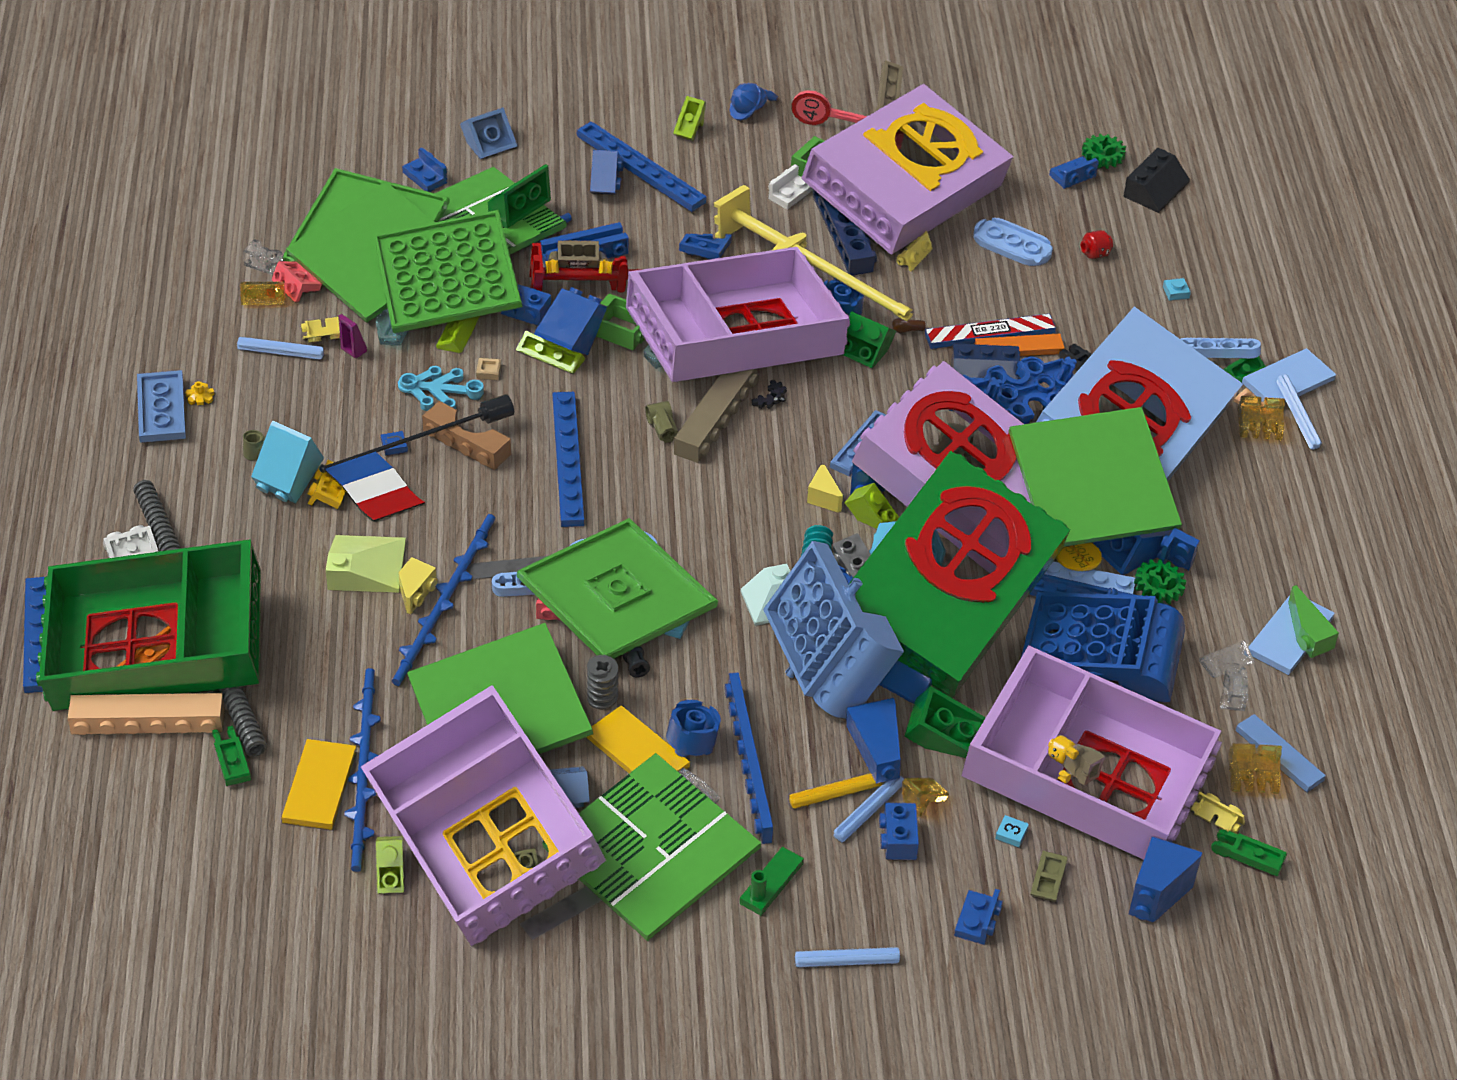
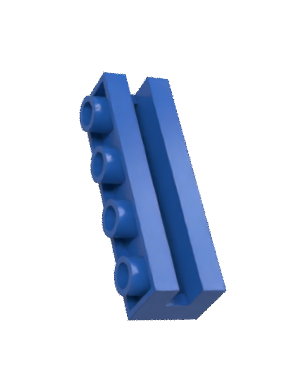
[540,222,629,266]

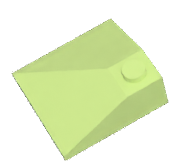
[326,535,406,593]

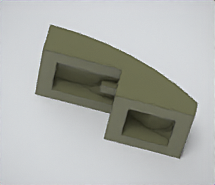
[1030,851,1068,902]

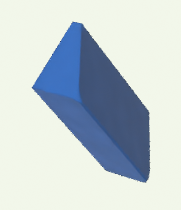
[879,661,932,704]

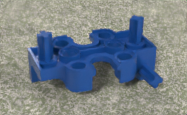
[962,357,1077,424]

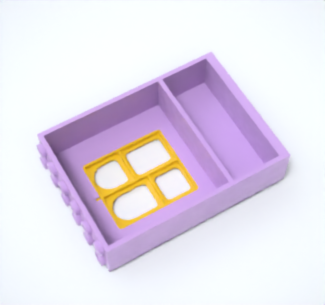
[361,685,606,946]

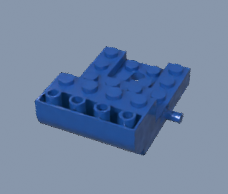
[1021,588,1185,702]

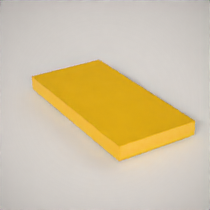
[586,705,690,774]
[281,739,356,830]

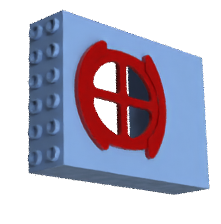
[1036,307,1243,482]

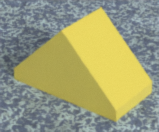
[807,465,843,512]

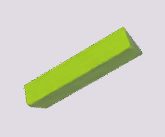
[436,316,480,353]
[516,331,586,374]

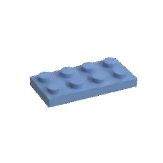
[137,370,186,443]

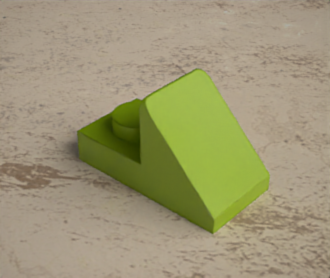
[673,96,706,141]

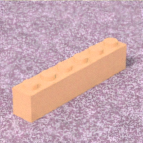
[68,693,225,735]

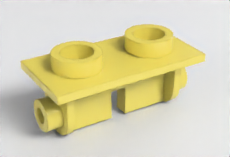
[896,231,933,271]
[301,317,340,343]
[1191,791,1245,834]

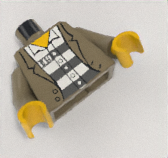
[545,241,613,274]

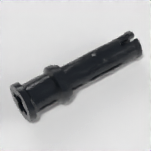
[622,646,650,678]

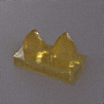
[240,282,286,305]

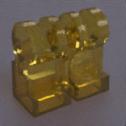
[1237,396,1285,440]
[1228,743,1282,794]

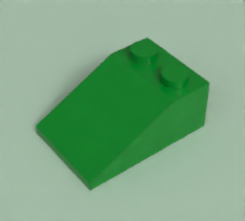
[904,686,986,758]

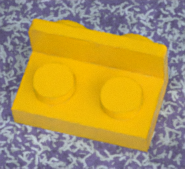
[307,460,345,509]

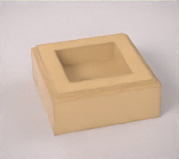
[476,358,501,380]

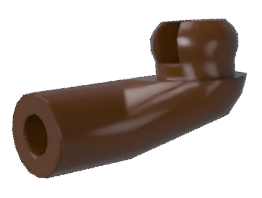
[892,318,926,333]

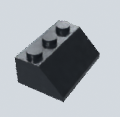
[1123,147,1190,213]

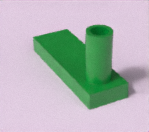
[739,846,804,916]

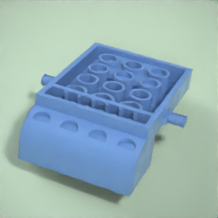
[763,541,904,719]

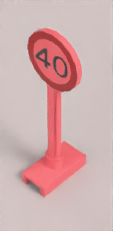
[791,90,904,149]

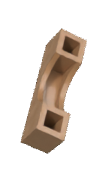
[422,401,511,470]

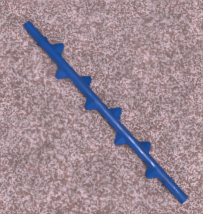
[392,514,495,686]
[344,668,381,872]

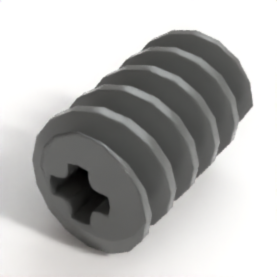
[587,655,618,709]

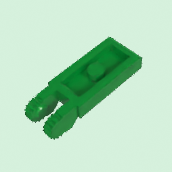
[212,725,251,786]
[1211,829,1287,877]

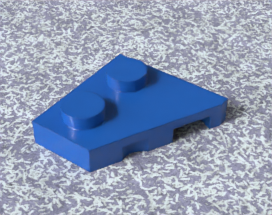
[679,234,732,260]

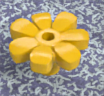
[185,381,215,405]

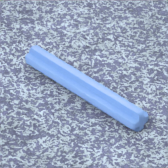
[237,337,324,360]
[1276,374,1322,450]
[834,776,904,842]
[795,947,900,967]

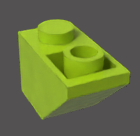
[845,483,899,529]
[376,836,404,893]

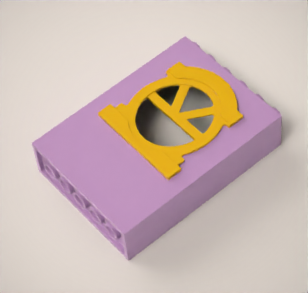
[801,84,1013,255]

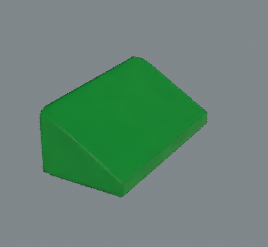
[1223,356,1266,383]

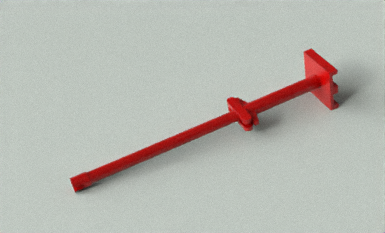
[529,243,643,293]

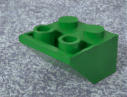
[843,311,897,368]

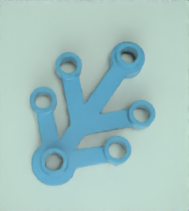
[398,366,484,411]

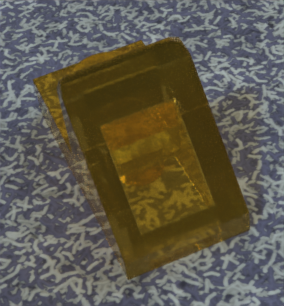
[902,778,949,817]

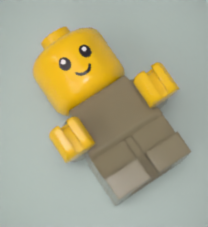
[1048,735,1105,785]

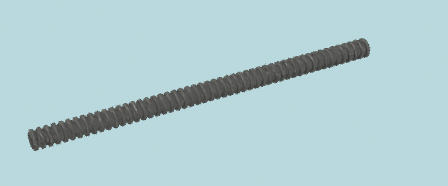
[133,480,267,756]

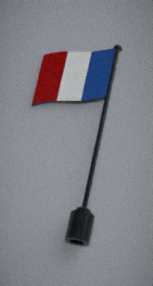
[319,394,514,521]

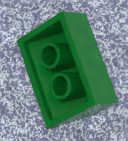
[487,164,551,228]

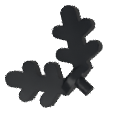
[751,380,787,409]

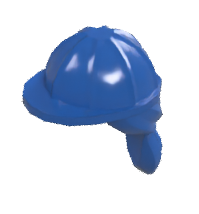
[729,83,778,120]

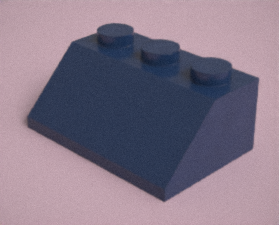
[951,343,1020,379]

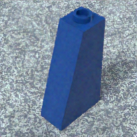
[846,698,901,784]

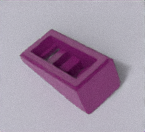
[338,314,367,359]

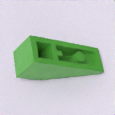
[1288,585,1339,658]

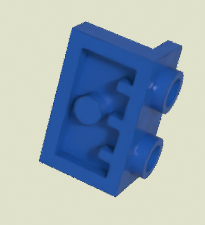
[402,147,448,192]
[1049,156,1099,189]
[1157,528,1200,571]
[954,889,1003,945]

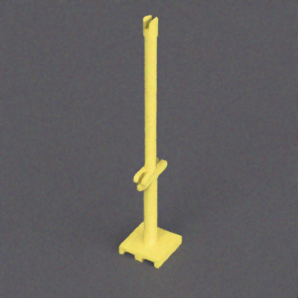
[714,185,913,321]

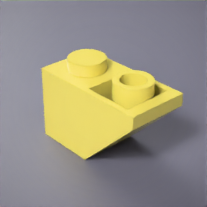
[399,557,438,614]

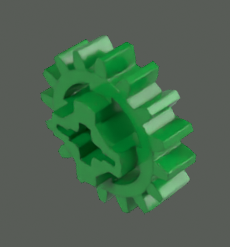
[1082,134,1126,169]
[1134,559,1187,604]

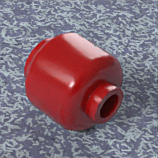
[1080,230,1113,259]

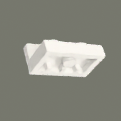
[768,164,813,210]
[103,525,158,558]

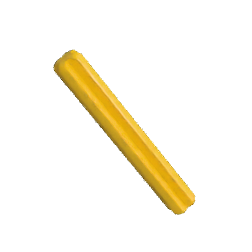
[789,773,884,809]

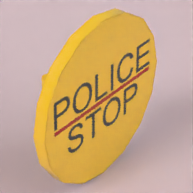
[1056,543,1102,571]

